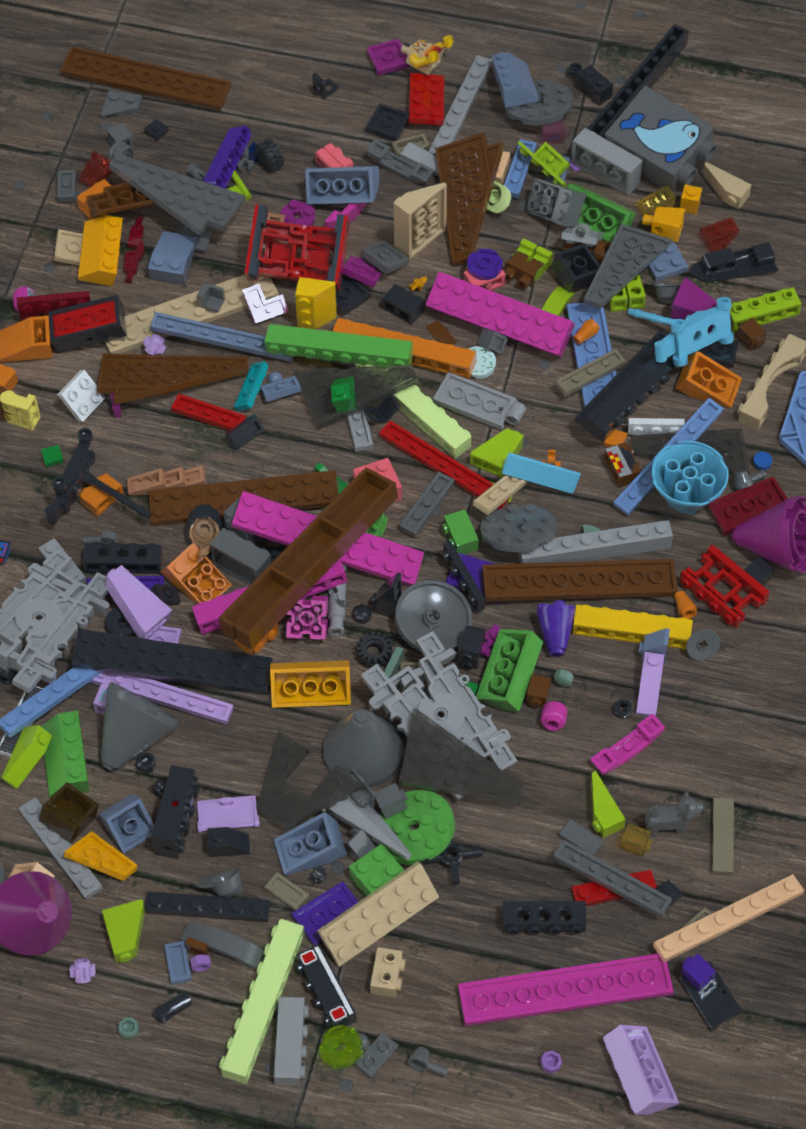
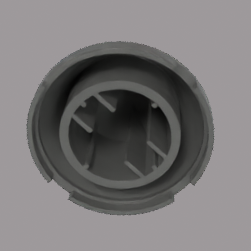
[101,682,180,771]
[323,709,403,788]

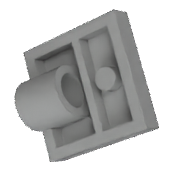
[561,223,604,247]

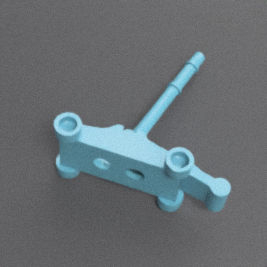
[628,297,734,366]

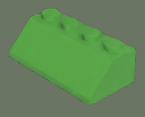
[568,184,636,242]
[476,629,543,712]
[41,710,90,798]

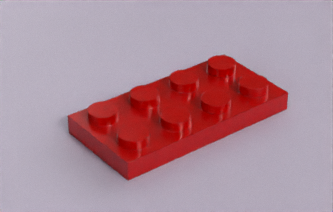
[409,73,444,125]

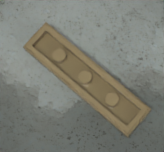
[555,349,626,397]
[712,798,734,875]

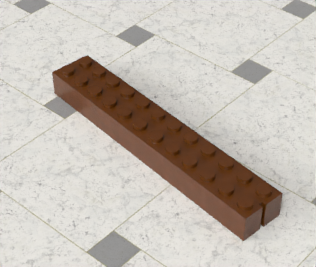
[218,467,398,650]

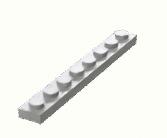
[428,55,493,155]

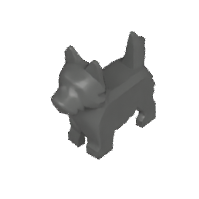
[644,792,704,837]

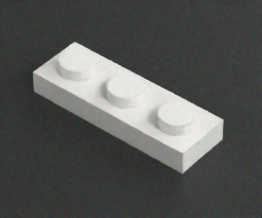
[627,418,685,436]

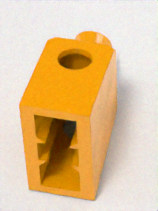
[642,207,685,242]

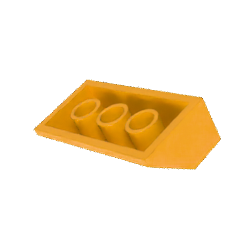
[77,215,123,287]
[270,660,351,708]

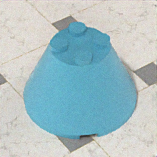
[652,441,729,515]

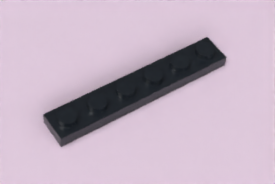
[145,891,271,923]

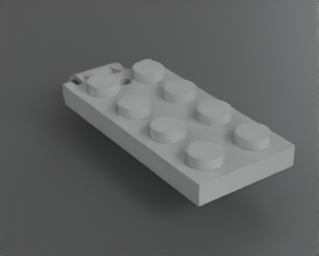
[433,372,526,430]

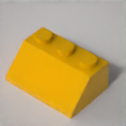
[295,277,337,329]

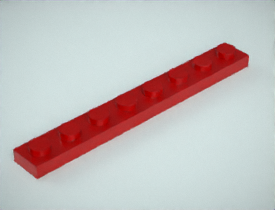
[379,420,510,510]

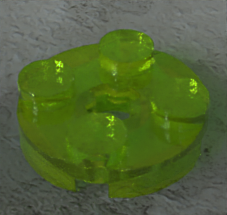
[320,1025,363,1070]

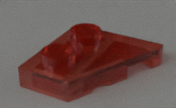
[79,151,113,188]
[699,217,740,252]

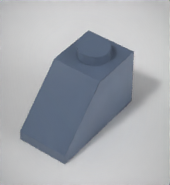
[638,628,670,665]

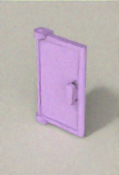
[197,795,260,833]

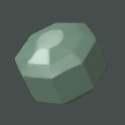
[554,669,574,687]
[118,1017,139,1039]

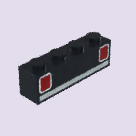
[295,944,357,1033]

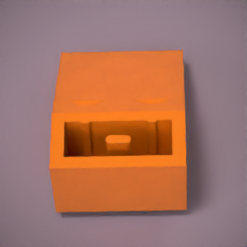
[0,316,52,363]
[161,543,232,604]

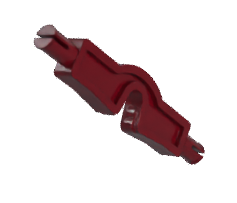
[124,217,145,284]

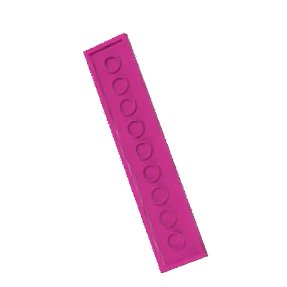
[231,491,424,587]
[458,954,674,1026]

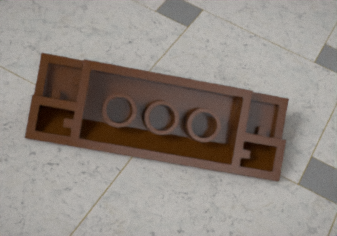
[86,183,157,218]

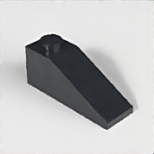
[371,572,402,619]

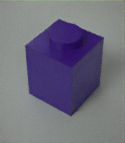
[682,953,716,991]

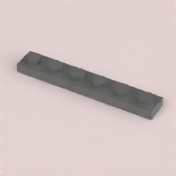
[553,840,672,918]

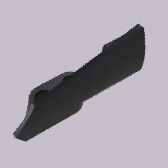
[689,242,779,282]

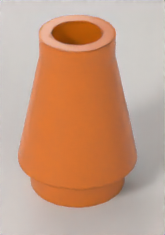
[573,319,600,345]
[674,591,697,619]

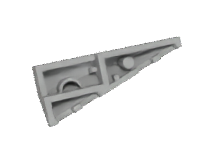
[325,788,412,860]

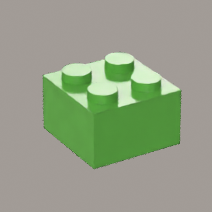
[349,844,405,897]

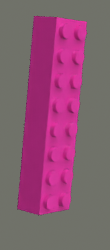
[426,272,575,358]

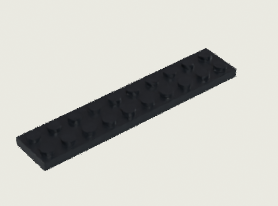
[72,629,273,695]

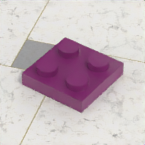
[367,39,410,76]

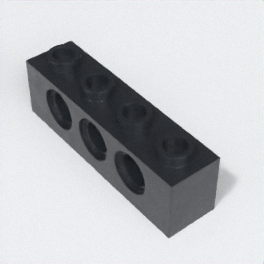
[83,542,163,574]
[502,901,587,935]

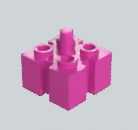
[286,595,328,639]

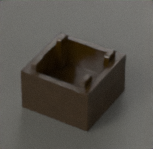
[39,782,99,843]

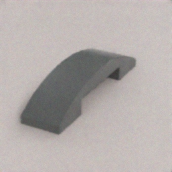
[366,139,434,184]
[180,922,264,970]

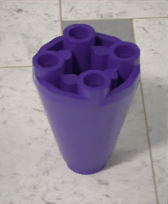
[537,600,575,657]

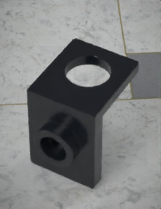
[312,73,339,99]
[363,393,400,423]
[150,584,181,605]

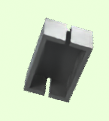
[210,528,271,586]

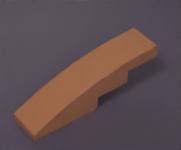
[127,465,206,496]

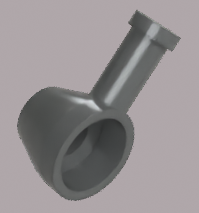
[734,470,766,490]
[408,1047,449,1077]

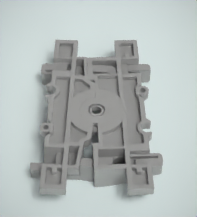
[361,631,517,801]

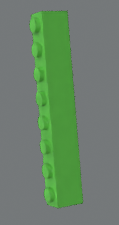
[264,324,414,370]

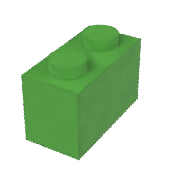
[442,510,479,554]

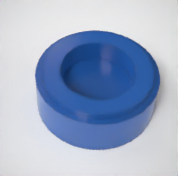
[753,451,772,470]

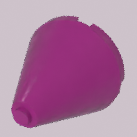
[732,496,806,573]
[0,871,72,955]

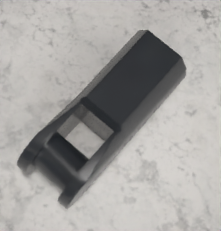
[154,991,192,1023]

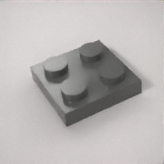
[360,240,410,274]

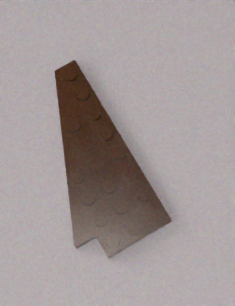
[97,354,249,404]

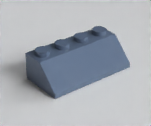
[492,52,539,108]
[305,166,379,204]

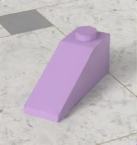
[636,652,664,716]

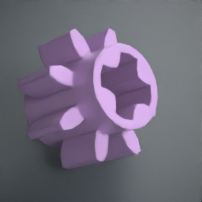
[143,334,166,355]
[69,958,96,983]

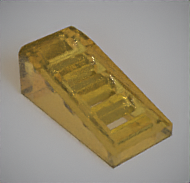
[635,186,676,216]

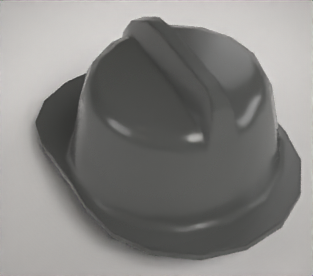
[645,281,681,303]
[196,867,243,897]

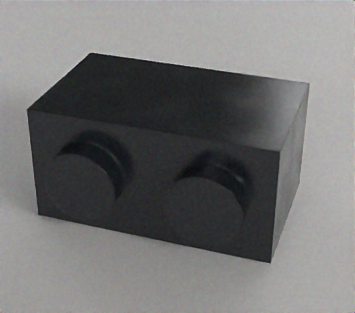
[577,65,613,106]
[382,284,424,325]

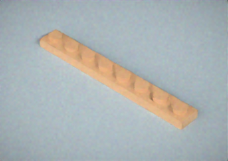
[653,875,804,962]

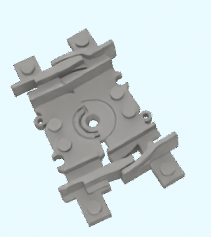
[0,549,109,693]

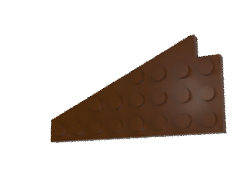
[435,132,504,266]

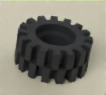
[255,138,284,172]
[357,632,392,669]

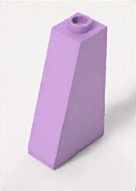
[105,565,172,639]

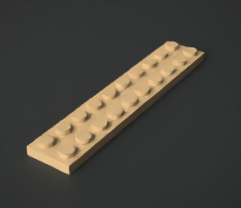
[104,275,279,354]

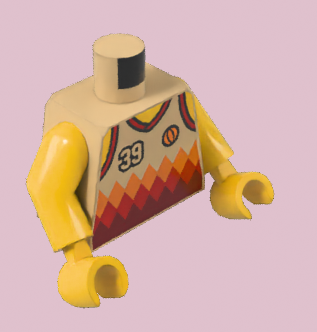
[401,35,454,75]

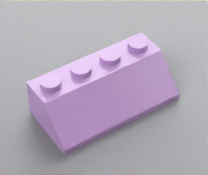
[603,1025,679,1115]

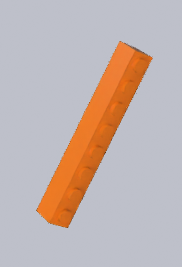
[333,318,477,379]

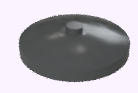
[395,580,472,651]

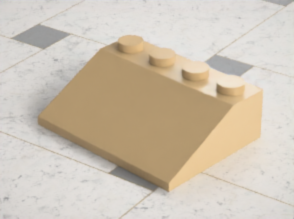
[394,183,447,259]

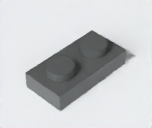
[57,170,76,202]

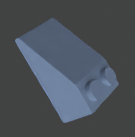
[148,231,198,285]
[274,812,347,875]

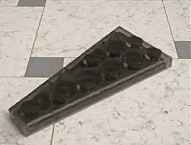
[631,428,750,475]

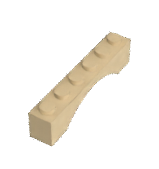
[737,334,806,431]

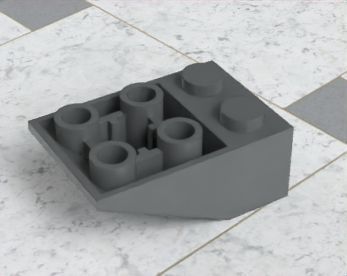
[525,178,586,227]

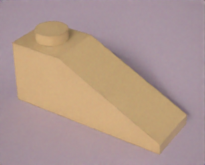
[703,162,751,209]

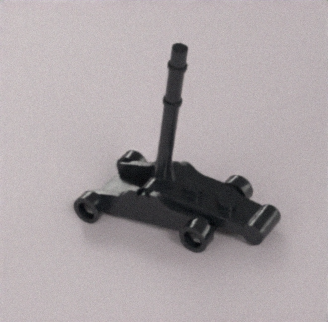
[45,428,152,525]

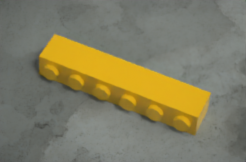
[573,605,693,650]

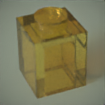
[620,823,653,858]

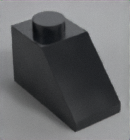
[207,827,250,857]

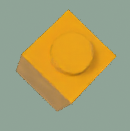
[680,185,702,215]

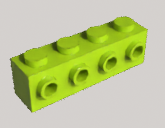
[730,287,802,333]

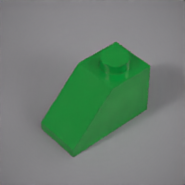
[331,376,356,413]

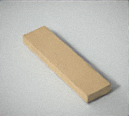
[473,475,529,515]

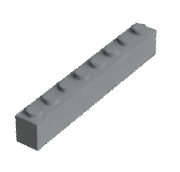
[518,520,673,564]

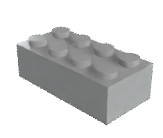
[571,128,642,196]

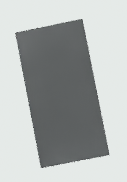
[559,819,604,856]

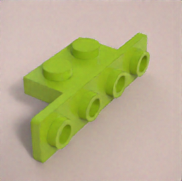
[517,140,570,187]

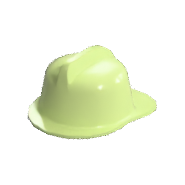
[487,181,511,213]

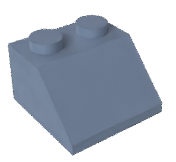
[98,794,154,853]

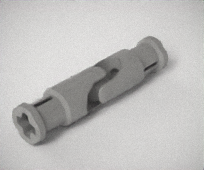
[328,564,347,637]

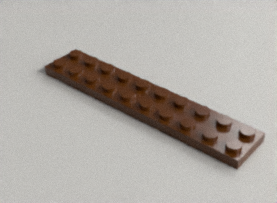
[60,46,232,111]
[149,470,338,526]
[482,559,678,602]

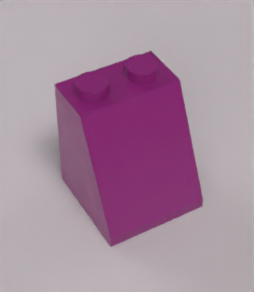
[669,278,717,333]

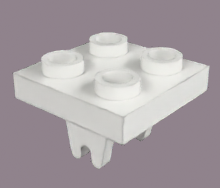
[57,370,106,422]

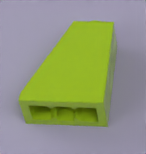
[470,428,524,478]
[102,899,145,963]

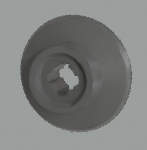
[687,629,720,661]

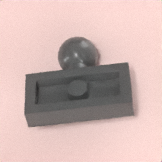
[352,1032,399,1079]

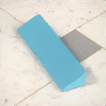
[502,453,581,494]

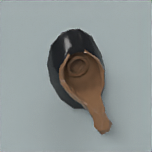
[186,504,225,557]

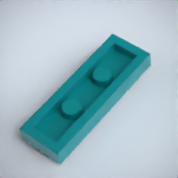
[234,361,269,412]

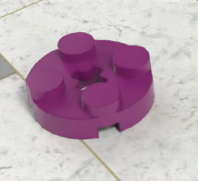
[280,200,315,227]

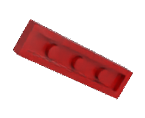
[171,393,246,431]
[572,869,657,906]

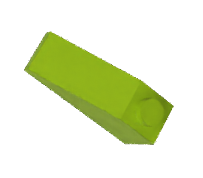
[1,725,53,789]
[591,771,626,838]

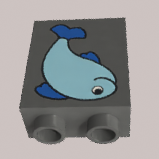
[605,86,717,194]

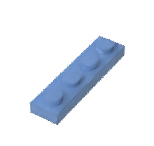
[504,139,537,199]

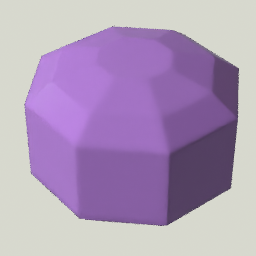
[190,954,211,972]
[540,1051,562,1074]

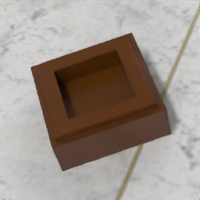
[186,937,209,955]

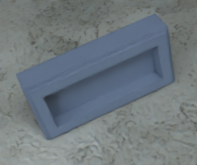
[164,941,192,985]

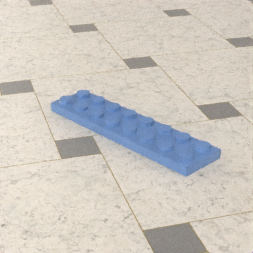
[566,303,625,423]

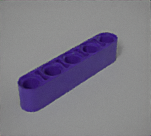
[203,126,251,189]

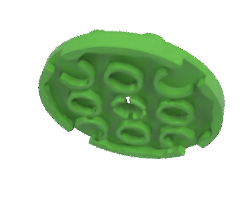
[377,790,455,865]

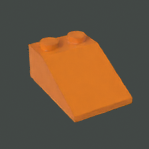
[675,351,742,408]

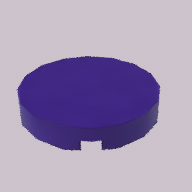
[467,248,503,280]

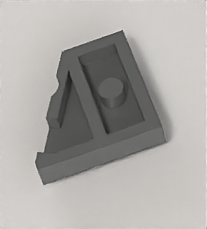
[101,90,142,120]

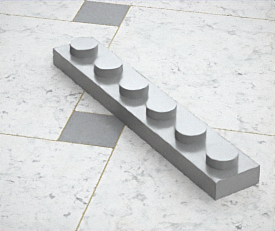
[19,797,103,900]

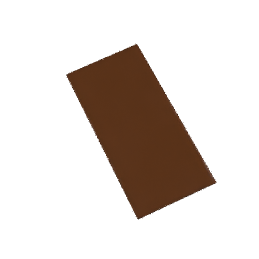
[425,320,458,345]

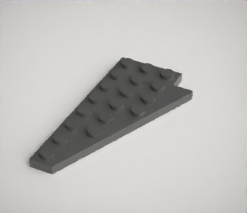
[109,154,245,235]

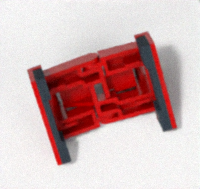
[244,204,350,291]

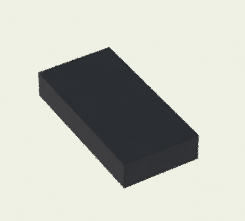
[225,414,265,450]

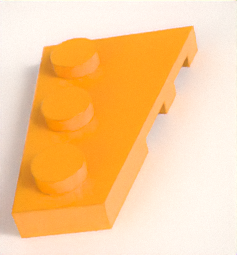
[64,831,138,881]

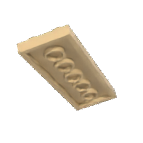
[318,862,439,967]

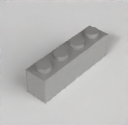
[274,997,309,1086]

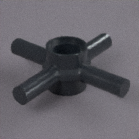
[421,837,483,885]

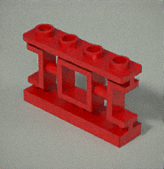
[680,544,770,628]

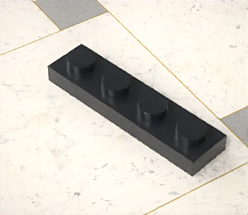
[442,541,485,612]

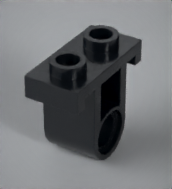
[458,625,486,670]

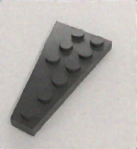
[584,224,672,309]

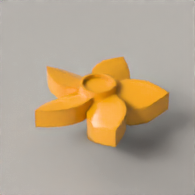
[407,276,427,291]

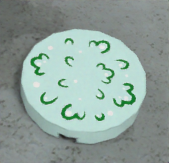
[468,346,496,379]

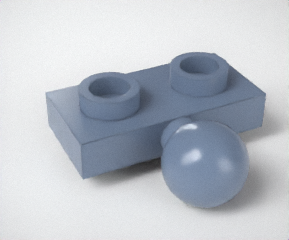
[260,372,301,402]

